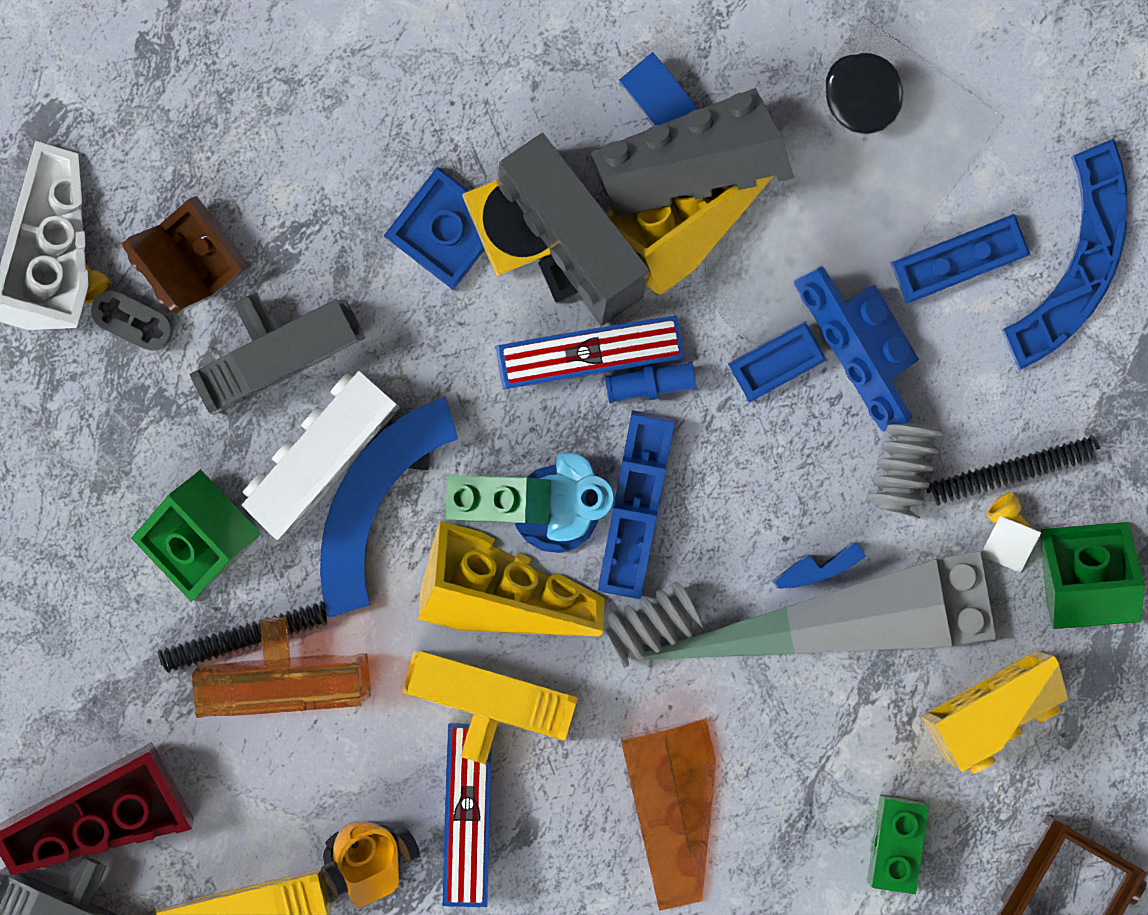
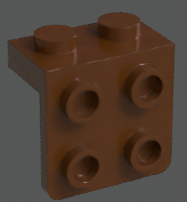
[122,196,250,314]

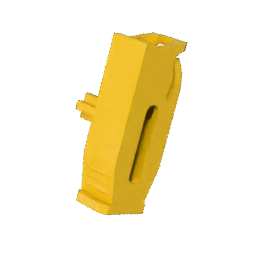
[401,651,578,764]
[156,868,332,915]

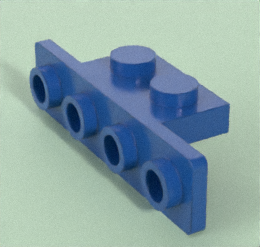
[794,266,919,432]

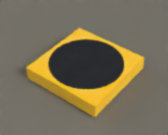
[462,180,551,277]

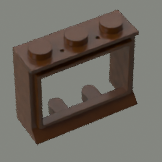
[997,815,1147,915]

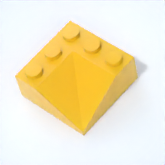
[921,651,1068,774]

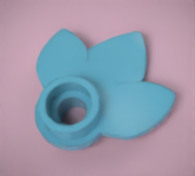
[540,453,615,541]

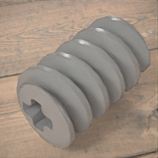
[867,423,944,519]
[604,581,704,668]

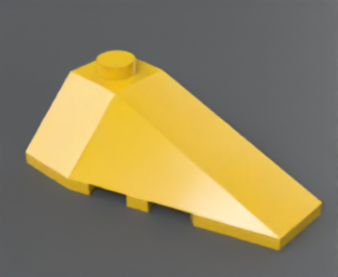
[606,176,774,295]
[418,521,605,637]

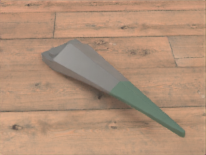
[643,551,996,660]

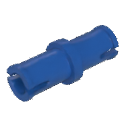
[605,361,697,404]

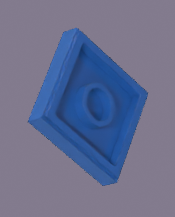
[383,166,485,291]

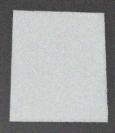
[981,516,1041,573]

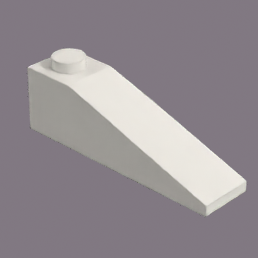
[0,141,89,330]

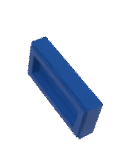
[728,321,827,403]

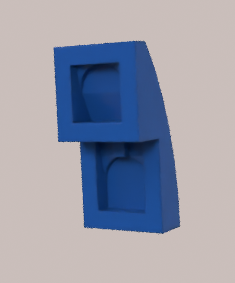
[619,52,698,126]
[772,542,867,589]

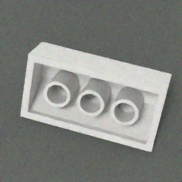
[242,371,401,541]

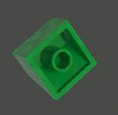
[131,469,261,602]
[1040,522,1145,629]

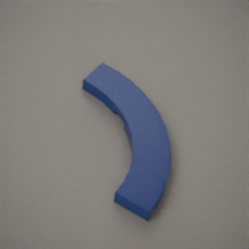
[1002,138,1127,370]
[320,397,459,618]

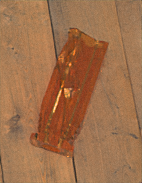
[192,617,371,718]

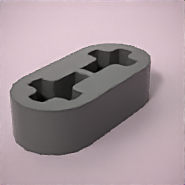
[91,291,173,351]

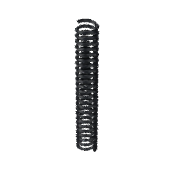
[926,435,1100,506]
[157,601,327,673]

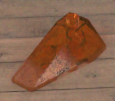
[620,718,716,911]

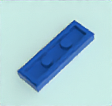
[890,214,1030,303]

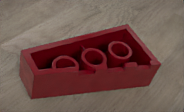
[0,742,194,876]

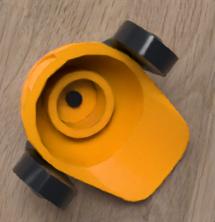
[321,821,420,908]

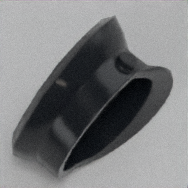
[826,53,904,134]

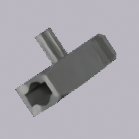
[190,292,366,415]
[0,856,118,915]

